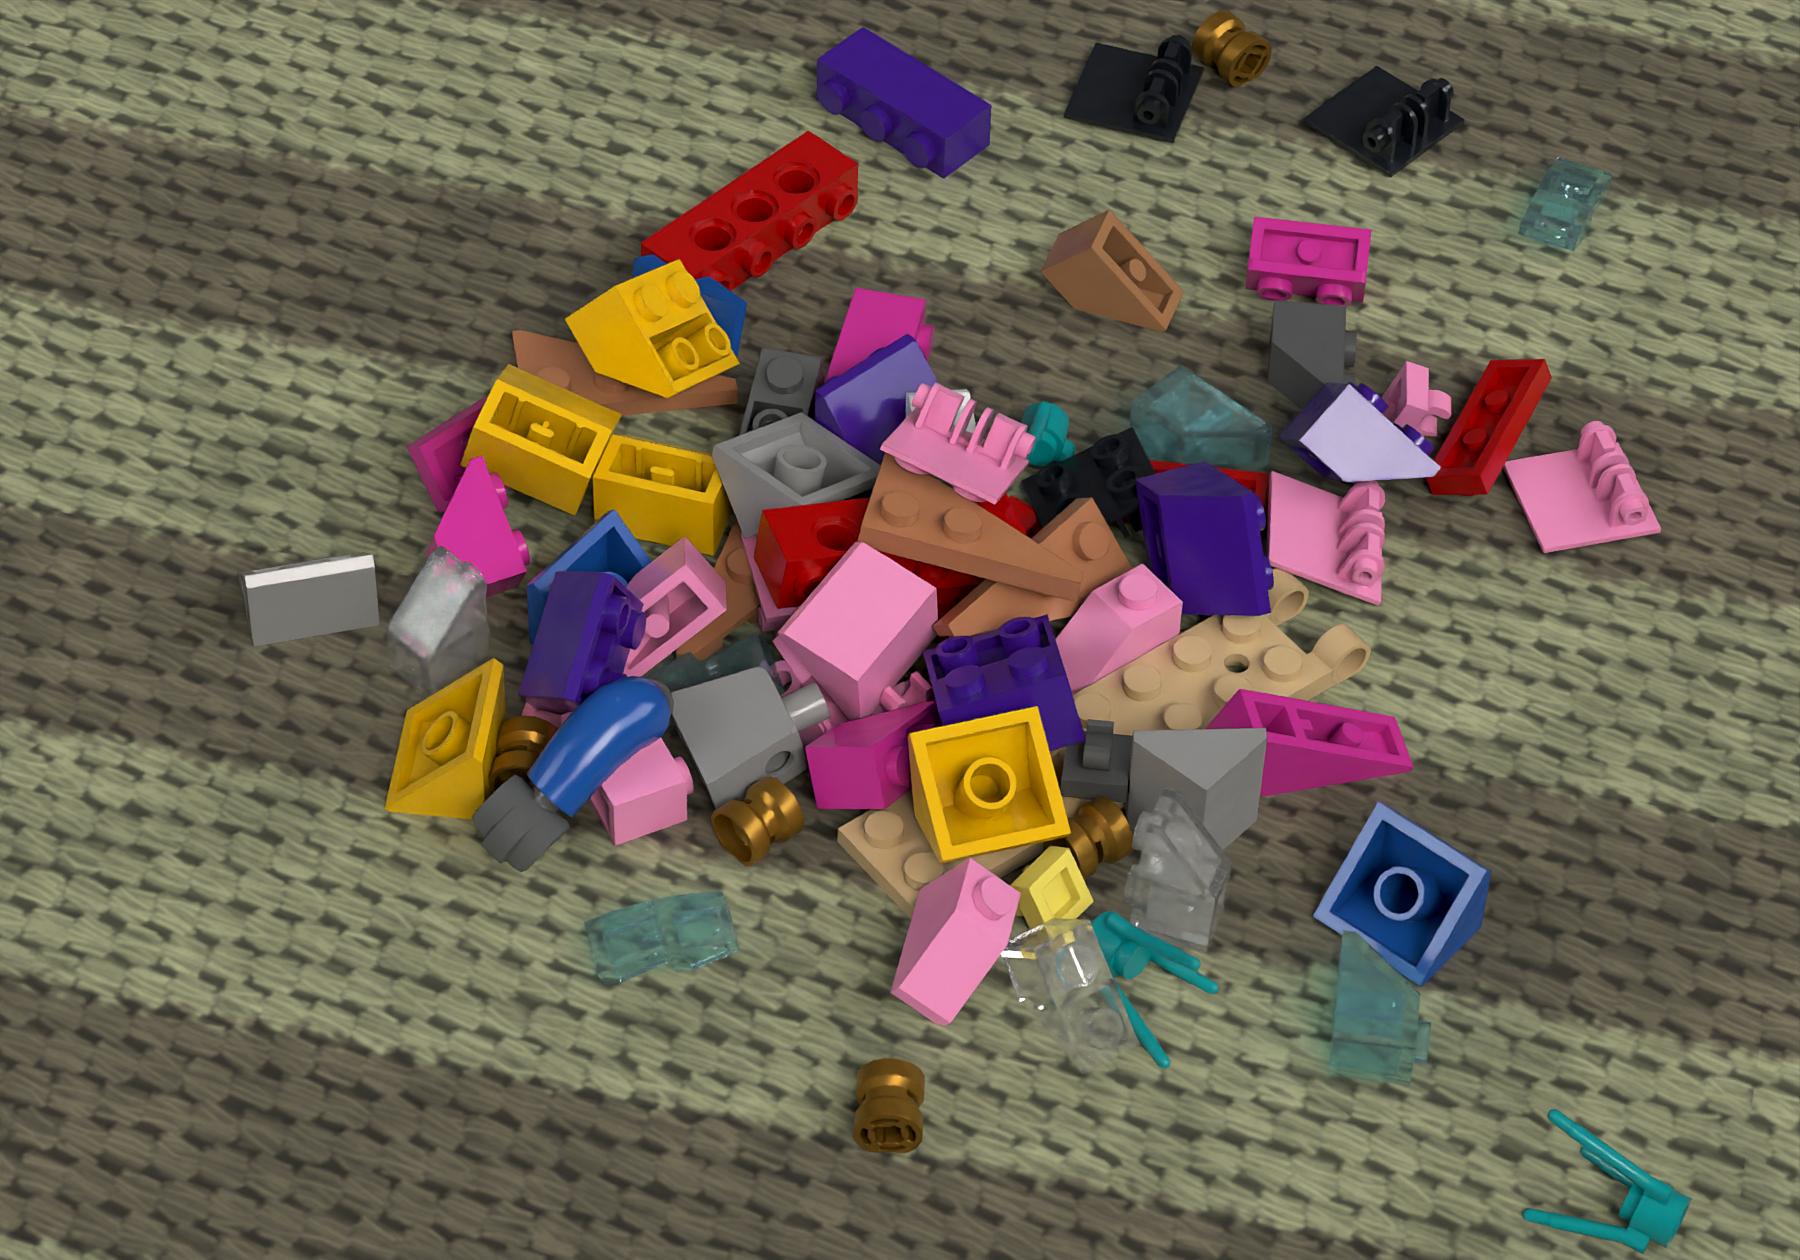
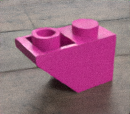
[425,456,530,610]
[805,701,942,809]

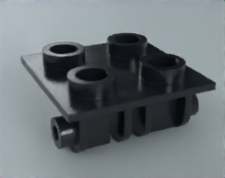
[1064,35,1204,143]
[1303,66,1464,178]
[1022,427,1156,539]

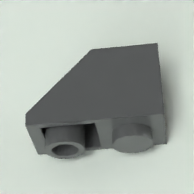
[1267,300,1357,409]
[739,348,824,436]

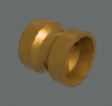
[1192,10,1272,88]
[489,716,558,793]
[711,776,804,867]
[1043,796,1134,879]
[854,1058,925,1153]

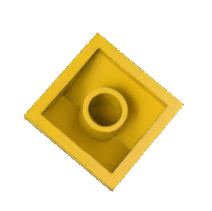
[384,658,507,820]
[908,706,1071,864]

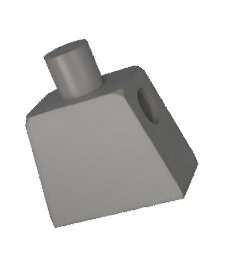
[671,667,831,810]

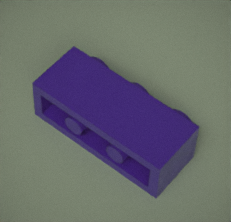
[816,27,992,179]

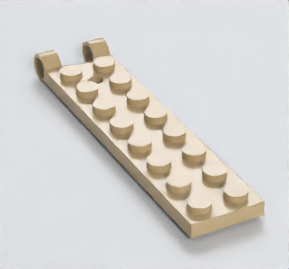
[837,568,1371,919]

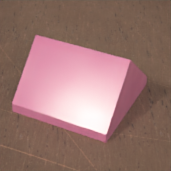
[777,542,938,721]

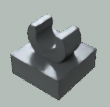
[1061,719,1132,803]

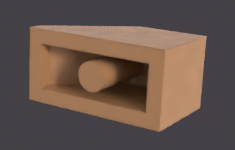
[1040,209,1184,332]

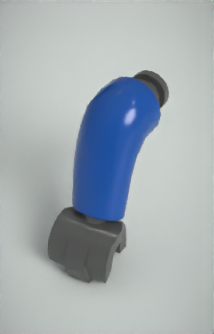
[472,676,674,872]

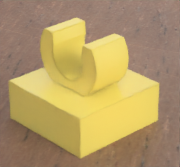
[1010,845,1094,942]

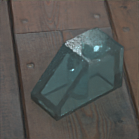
[1129,365,1273,472]
[1327,930,1431,1086]

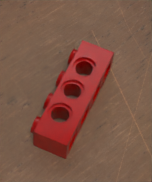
[641,130,859,291]
[753,492,1027,609]

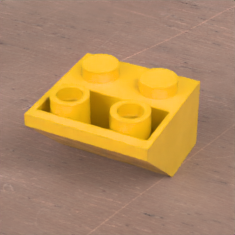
[565,259,740,398]
[460,364,622,516]
[593,434,733,556]

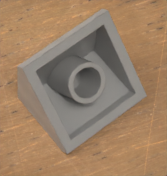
[712,412,881,539]
[238,552,380,646]
[1125,728,1267,873]

